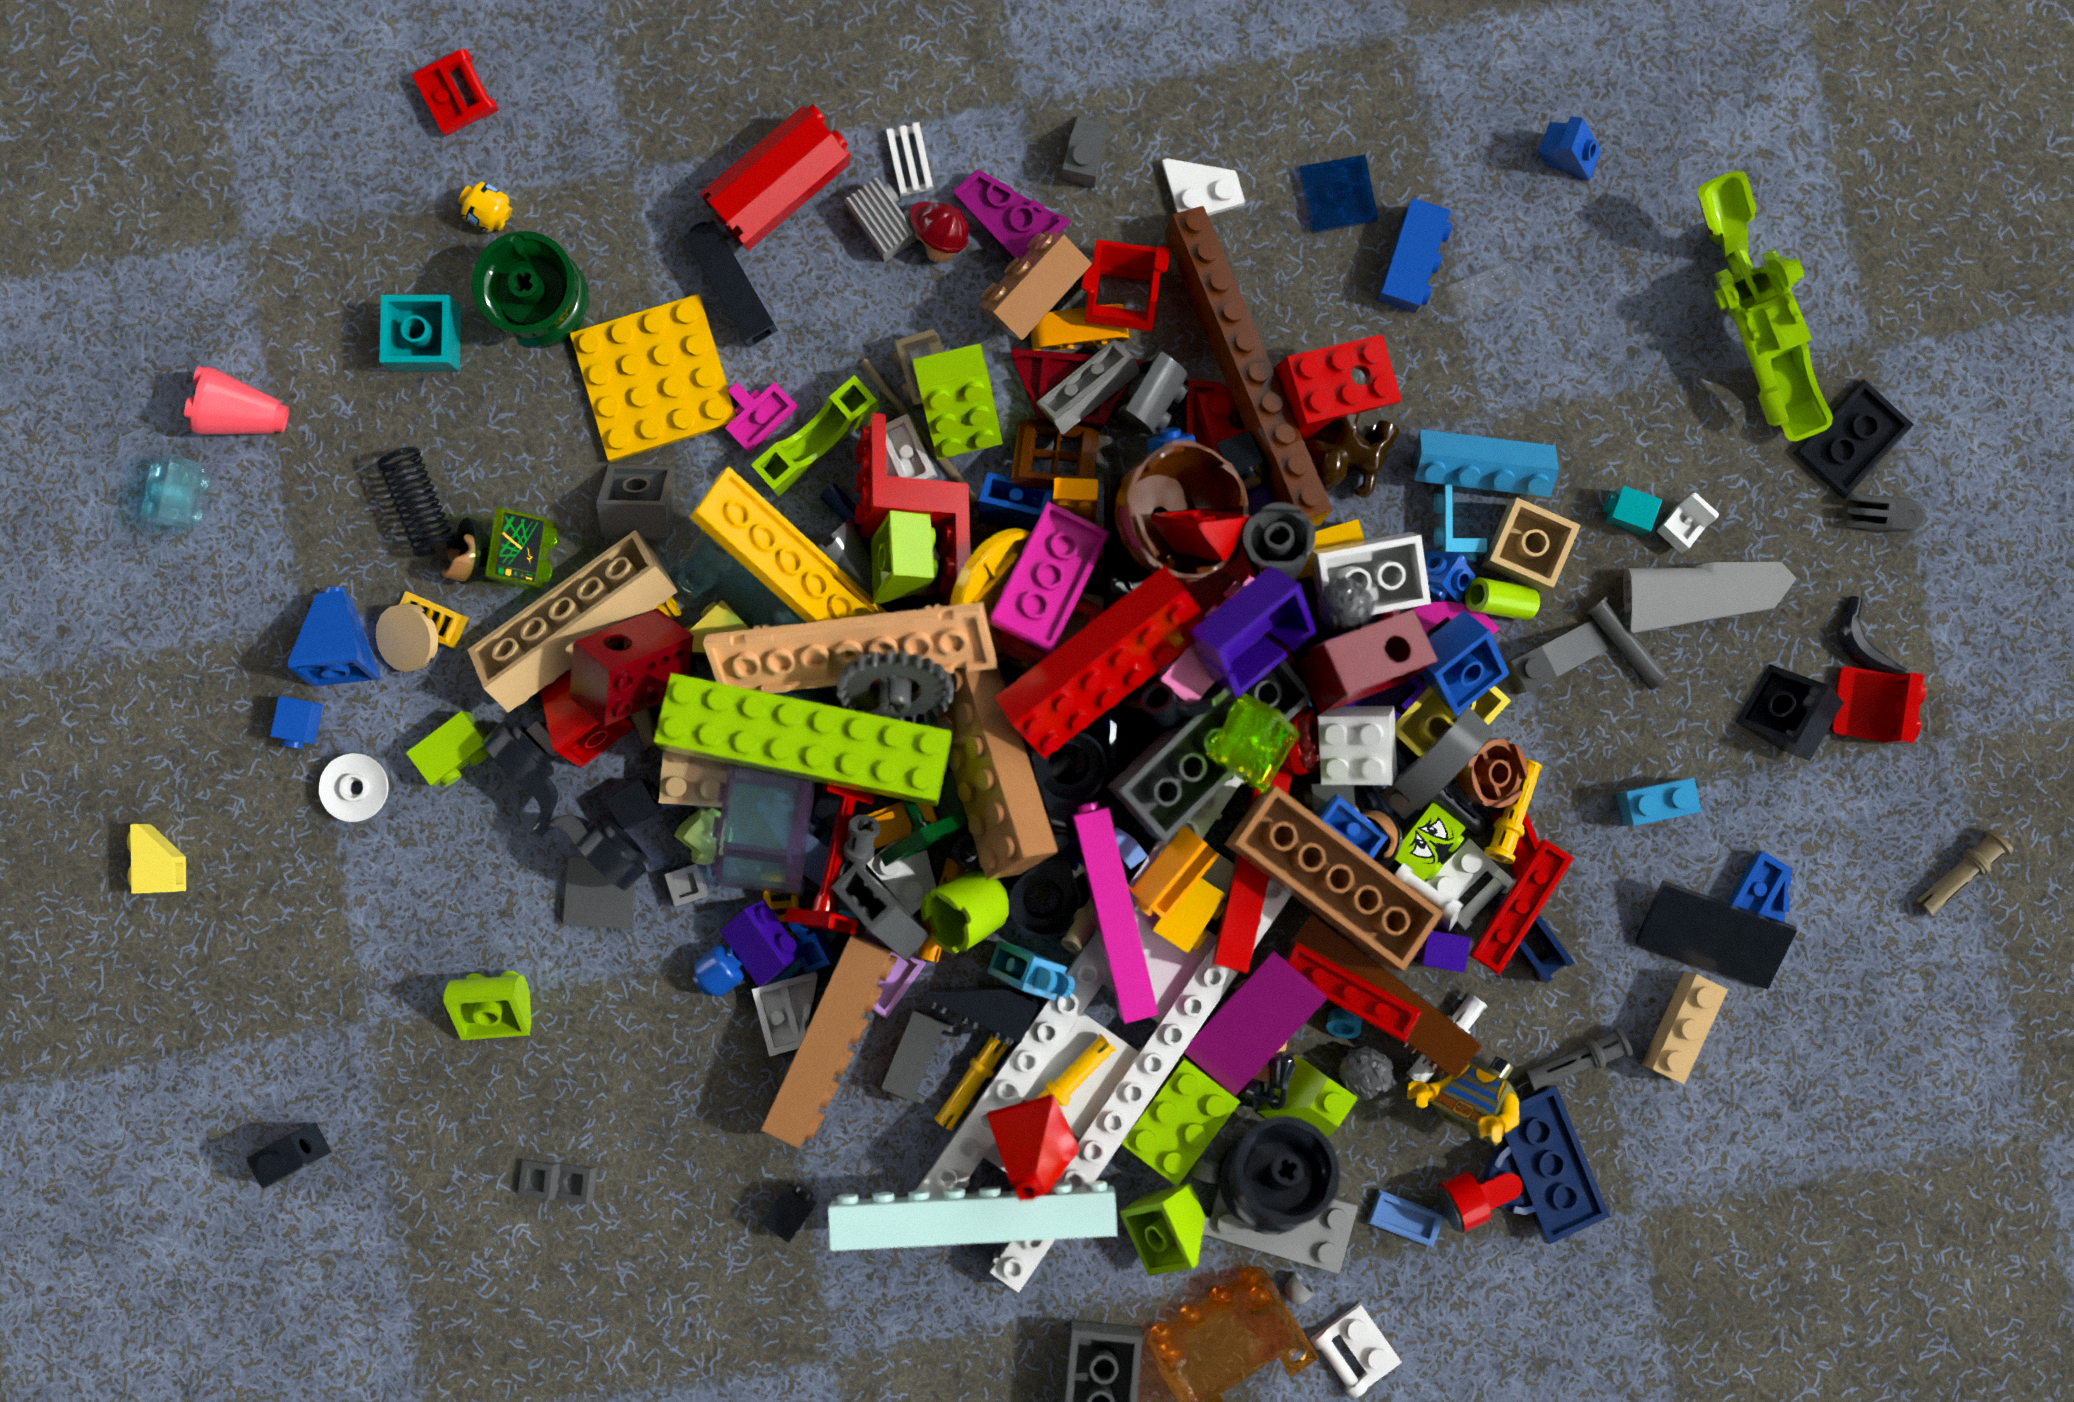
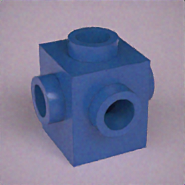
[1424,549,1476,603]

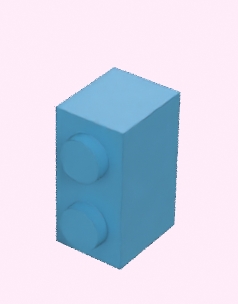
[1615,778,1702,826]

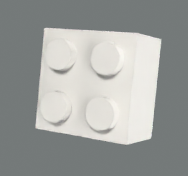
[1318,706,1397,785]

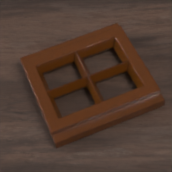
[1011,419,1100,490]

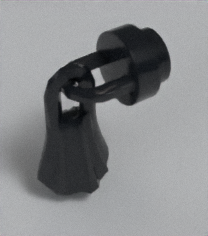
[1240,1051,1296,1110]

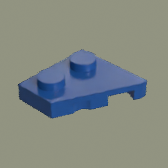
[1727,850,1792,922]

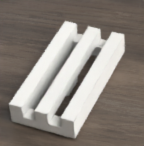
[886,122,934,197]

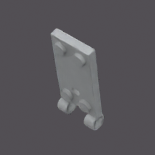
[1190,1158,1358,1274]

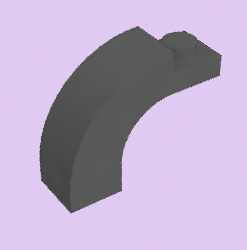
[1379,706,1494,819]

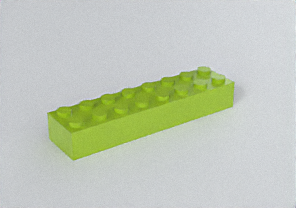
[654,673,952,807]

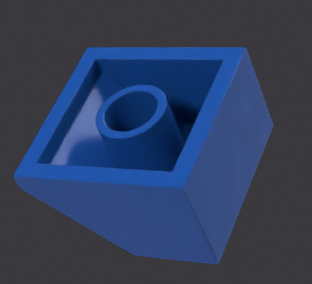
[1420,610,1510,716]

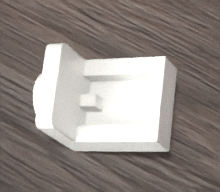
[1657,493,1719,554]

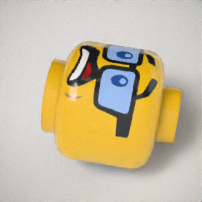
[458,181,512,233]

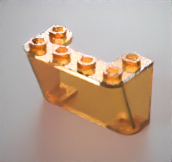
[1147,1266,1320,1402]

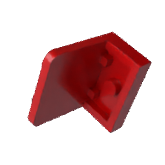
[1830,667,1926,745]

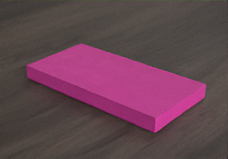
[987,501,1110,654]

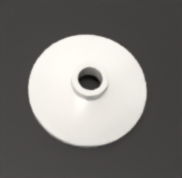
[319,753,389,822]

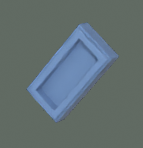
[1366,1189,1445,1247]

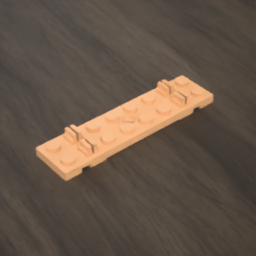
[703,602,996,694]

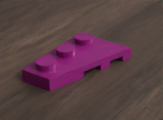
[953,169,1070,260]

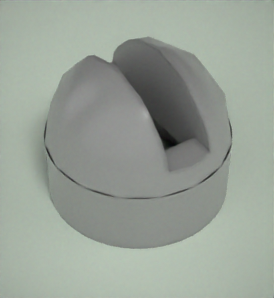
[1285,1273,1315,1305]

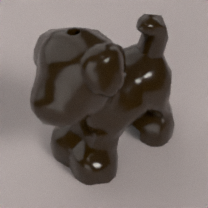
[1305,413,1399,498]

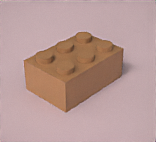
[978,231,1092,340]

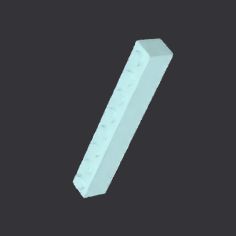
[828,1181,1117,1251]

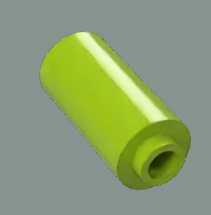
[1465,577,1540,620]

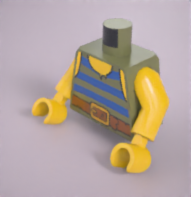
[1407,1057,1519,1147]

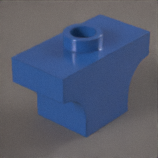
[1538,116,1601,181]

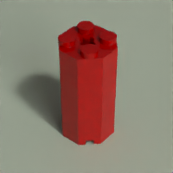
[699,104,851,252]

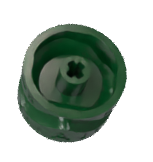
[471,231,590,349]

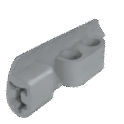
[1623,562,1796,634]

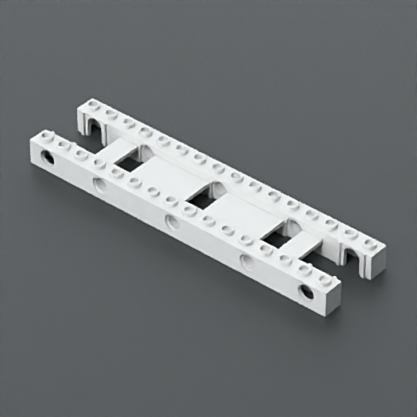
[916,766,1312,1293]

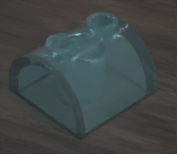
[137,455,210,532]

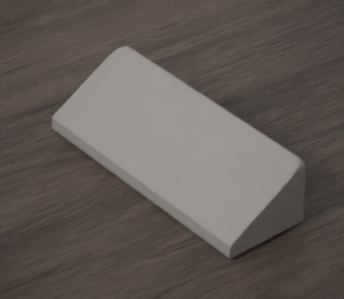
[1036,339,1140,434]

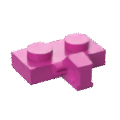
[725,381,799,454]

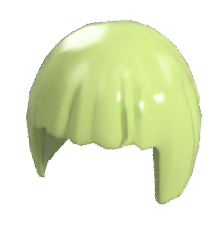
[674,807,733,865]

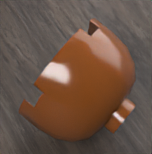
[1456,738,1528,808]

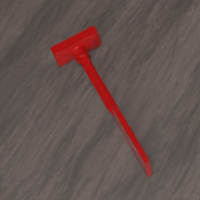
[784,783,876,934]

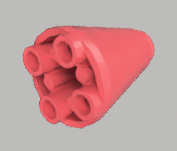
[184,366,289,435]

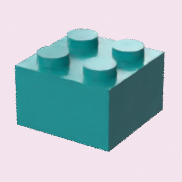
[379,295,461,372]

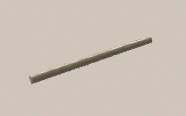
[860,359,979,506]

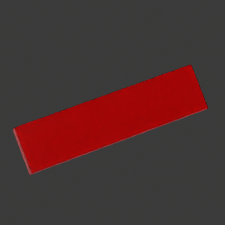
[1468,839,1574,975]
[1286,942,1422,1042]

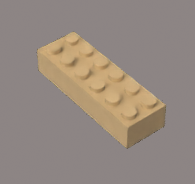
[467,530,678,713]

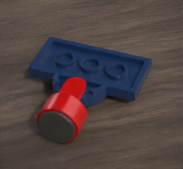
[1436,1085,1610,1245]

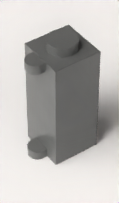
[881,1008,956,1104]

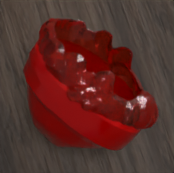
[1275,709,1321,775]

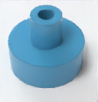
[1326,1007,1363,1039]

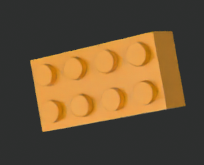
[1053,478,1098,524]

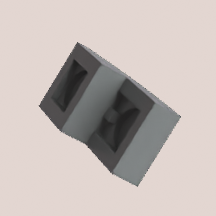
[518,1159,597,1204]

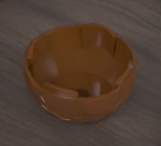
[1114,440,1249,581]

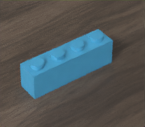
[1413,429,1559,497]

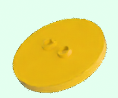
[950,528,1032,662]

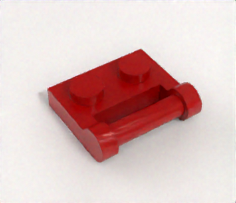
[411,49,499,136]

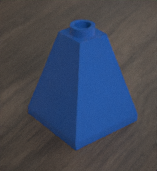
[288,587,380,687]

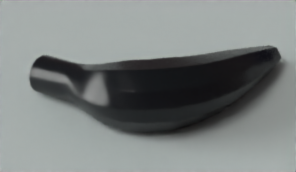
[1838,596,1907,675]

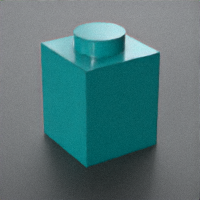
[1602,485,1663,536]

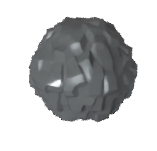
[1317,577,1374,635]
[1339,1046,1394,1101]

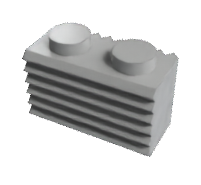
[844,178,918,262]

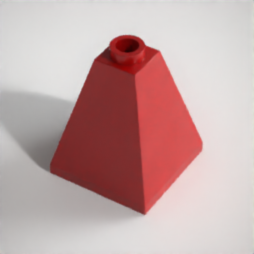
[540,671,634,768]
[987,1094,1079,1201]

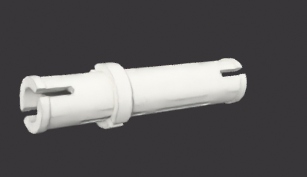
[1406,992,1488,1083]

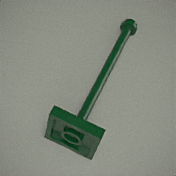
[855,707,968,867]

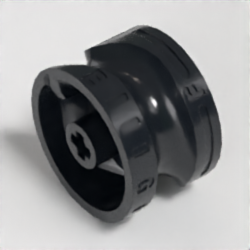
[1219,1116,1340,1235]

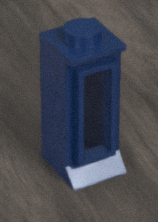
[1490,896,1575,983]

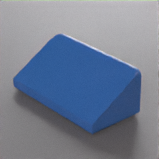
[1314,794,1389,859]

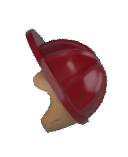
[909,201,969,263]

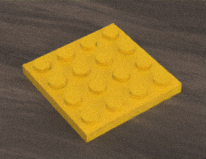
[570,294,737,462]

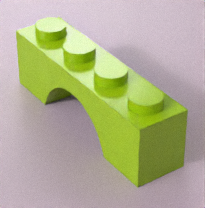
[751,375,880,497]

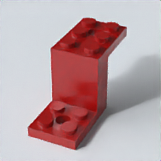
[1194,334,1402,454]
[854,413,971,606]

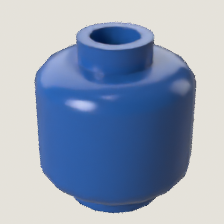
[693,945,745,997]

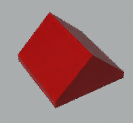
[1151,508,1251,562]

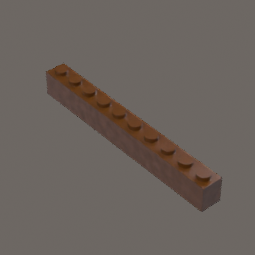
[1164,206,1332,527]

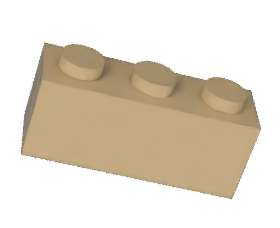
[1641,971,1728,1084]

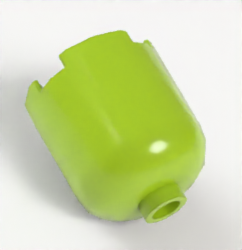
[921,870,1009,954]

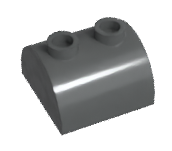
[1112,351,1189,435]

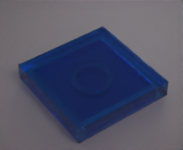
[1299,154,1378,234]

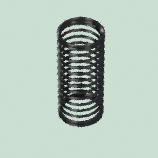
[377,447,456,557]

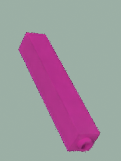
[1070,802,1159,1024]

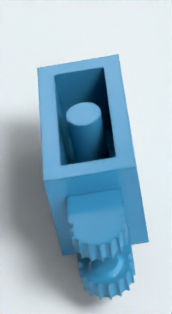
[987,940,1075,1000]

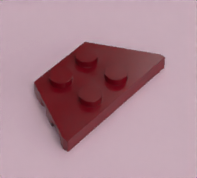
[1011,349,1142,426]

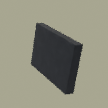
[1793,379,1914,499]

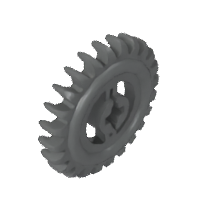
[837,650,954,724]

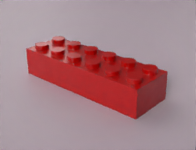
[995,565,1206,759]

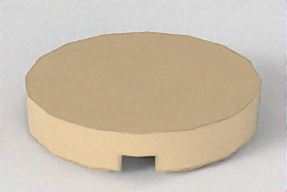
[375,603,438,672]

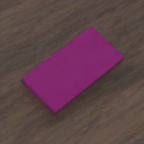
[1183,951,1327,1096]

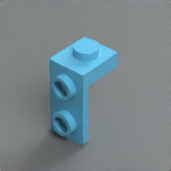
[1433,484,1487,562]

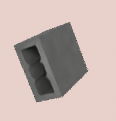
[832,862,930,960]

